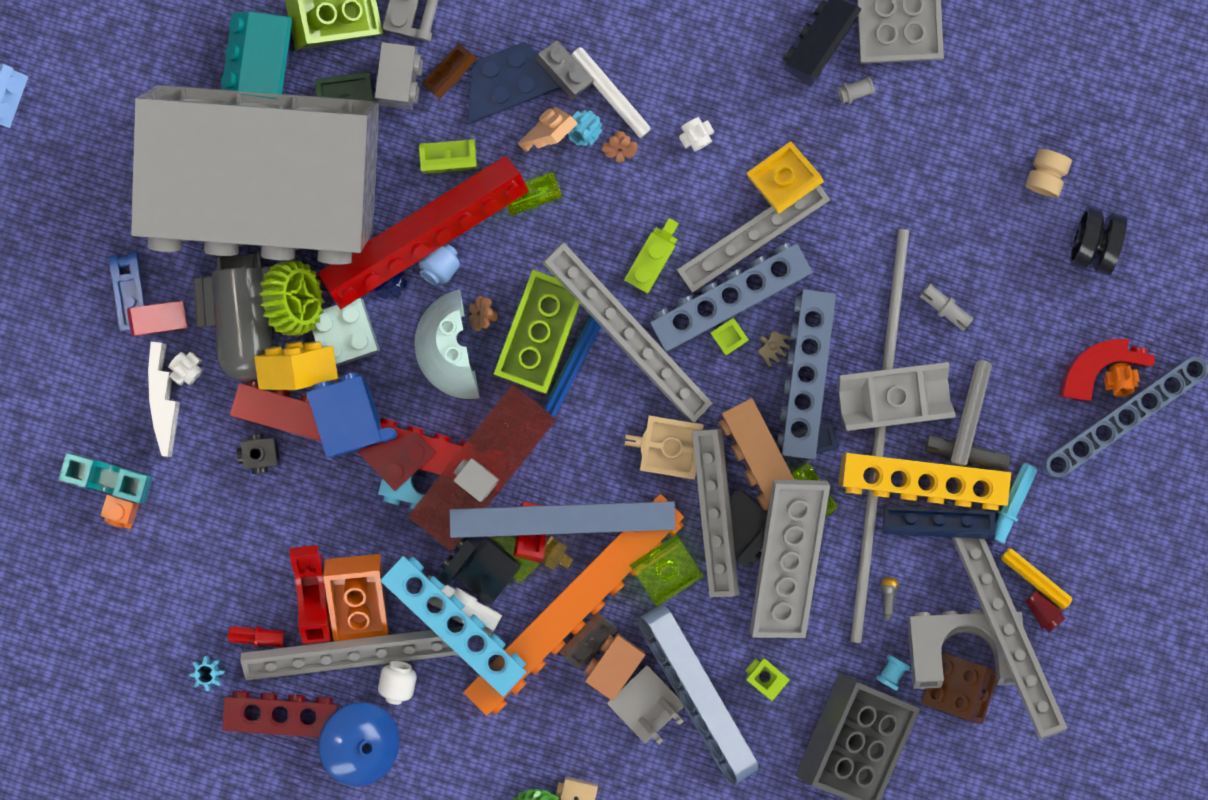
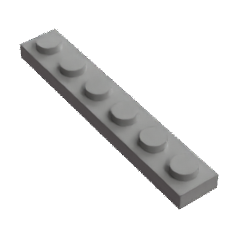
[677,185,830,293]
[692,428,739,597]

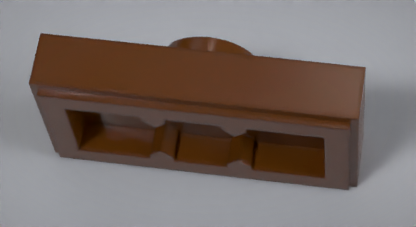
[421,44,477,100]

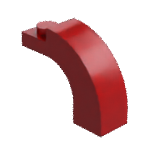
[1059,339,1155,402]
[290,545,331,644]

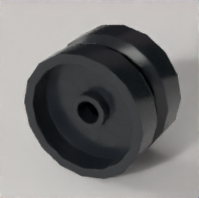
[1070,206,1127,276]

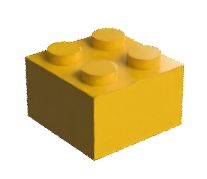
[254,341,338,390]

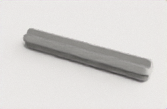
[951,360,992,466]

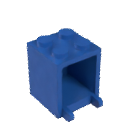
[306,372,397,458]

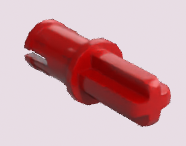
[228,626,284,648]

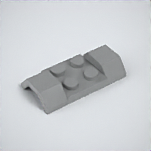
[837,362,956,431]

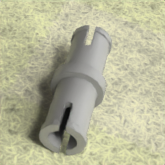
[919,283,974,331]

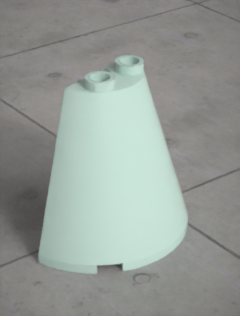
[415,289,480,399]

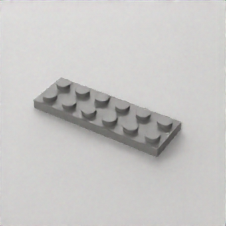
[750,479,830,638]

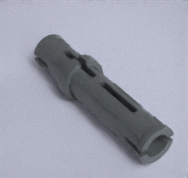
[925,434,1010,471]

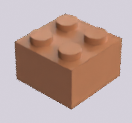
[584,632,645,701]

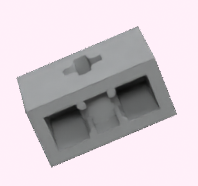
[453,458,500,502]

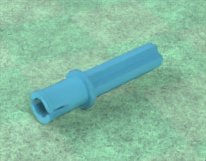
[994,463,1037,544]

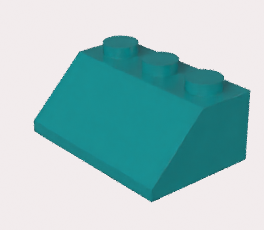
[221,11,292,99]

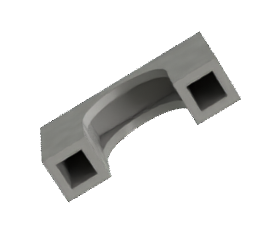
[907,610,1023,689]

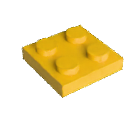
[746,141,824,214]

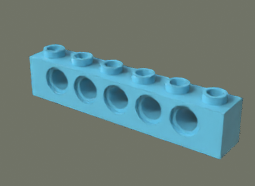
[380,556,527,697]

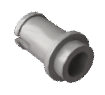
[838,77,875,104]

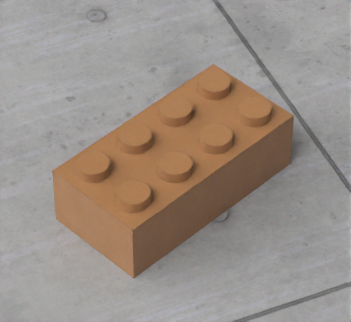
[718,398,794,511]

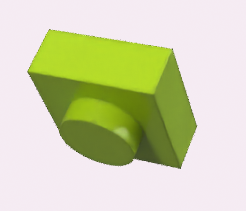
[710,317,749,356]

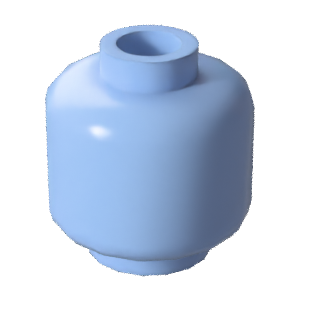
[418,244,460,285]

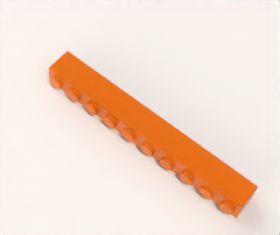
[463,494,684,716]

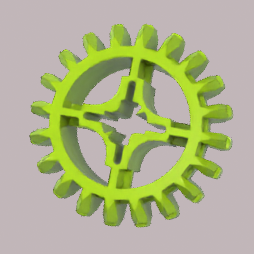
[259,260,325,336]

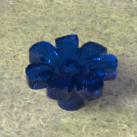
[373,271,407,300]

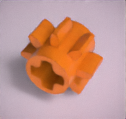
[1104,363,1140,397]

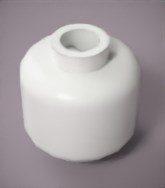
[378,661,417,705]

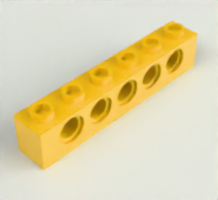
[838,453,1011,511]

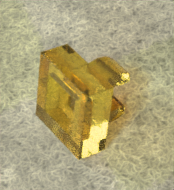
[541,536,573,570]

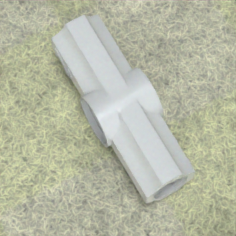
[420,575,502,637]

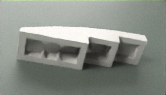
[148,341,180,457]

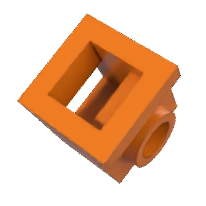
[100,495,139,529]

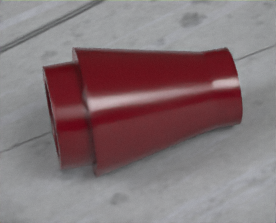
[1025,591,1066,633]

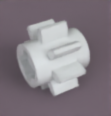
[679,117,714,152]
[168,352,203,385]

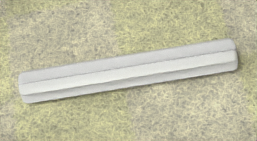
[571,47,650,138]

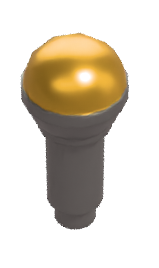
[880,577,900,620]

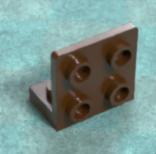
[922,652,996,724]

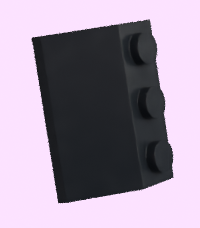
[783,0,862,87]

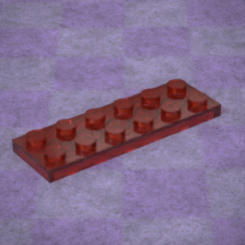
[408,384,557,551]

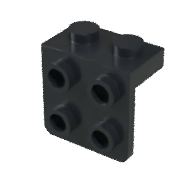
[729,490,767,567]
[438,536,520,604]

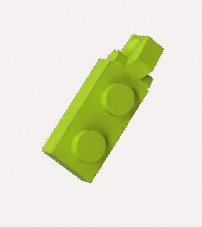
[624,218,679,294]

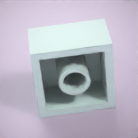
[312,298,380,367]

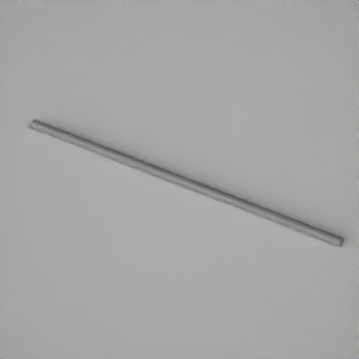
[850,229,909,643]

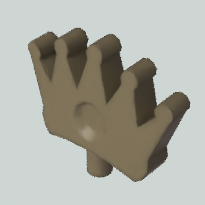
[758,331,790,367]

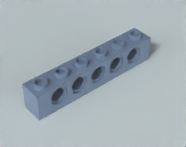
[650,242,813,353]
[777,289,836,461]

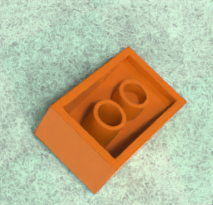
[323,554,389,642]

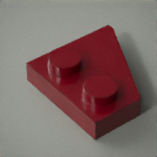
[358,432,436,491]

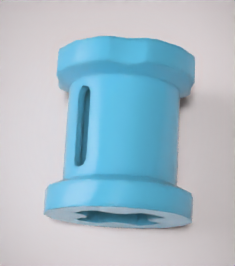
[875,655,910,691]

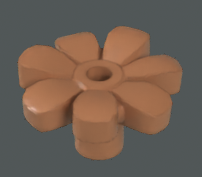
[602,131,638,162]
[468,296,498,331]

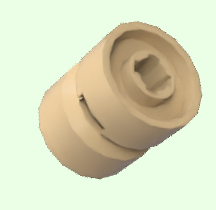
[1025,149,1072,198]

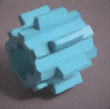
[568,110,602,147]
[189,656,226,691]

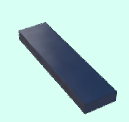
[882,505,995,539]

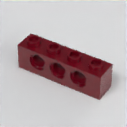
[222,690,339,737]

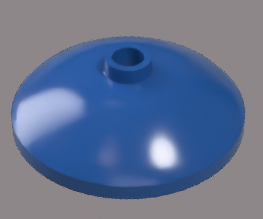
[318,702,400,786]

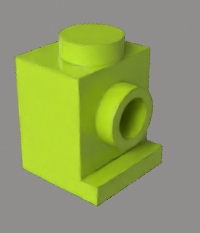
[745,657,790,701]

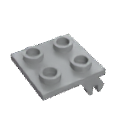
[607,665,684,745]

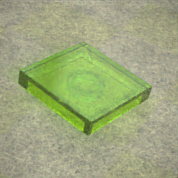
[630,534,703,606]

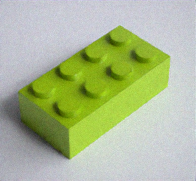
[494,269,580,395]

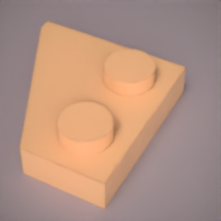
[517,107,578,152]

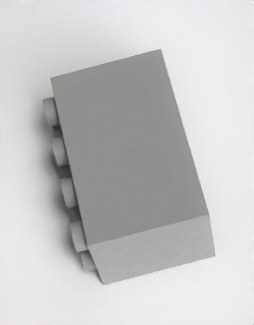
[131,85,380,264]

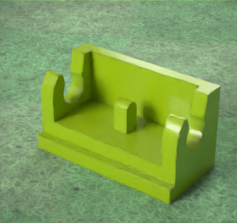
[419,139,478,175]

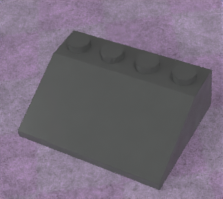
[795,673,920,800]

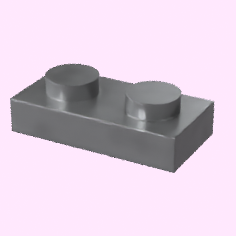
[535,40,594,99]
[559,612,618,670]

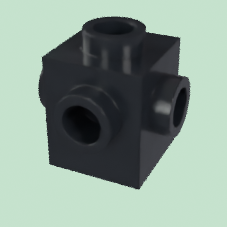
[237,434,281,474]

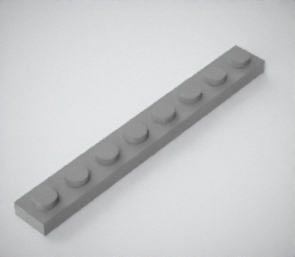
[542,242,713,423]
[952,537,1067,740]
[241,626,463,681]

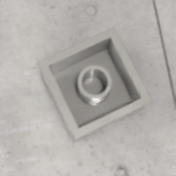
[375,42,423,110]

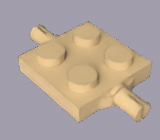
[624,416,704,480]

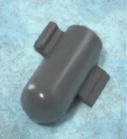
[193,251,273,382]

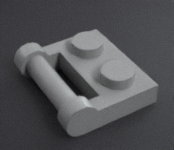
[382,0,438,42]

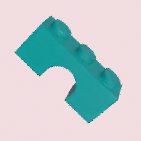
[59,453,153,503]

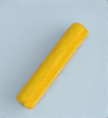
[1001,548,1072,609]

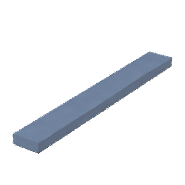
[449,501,675,538]

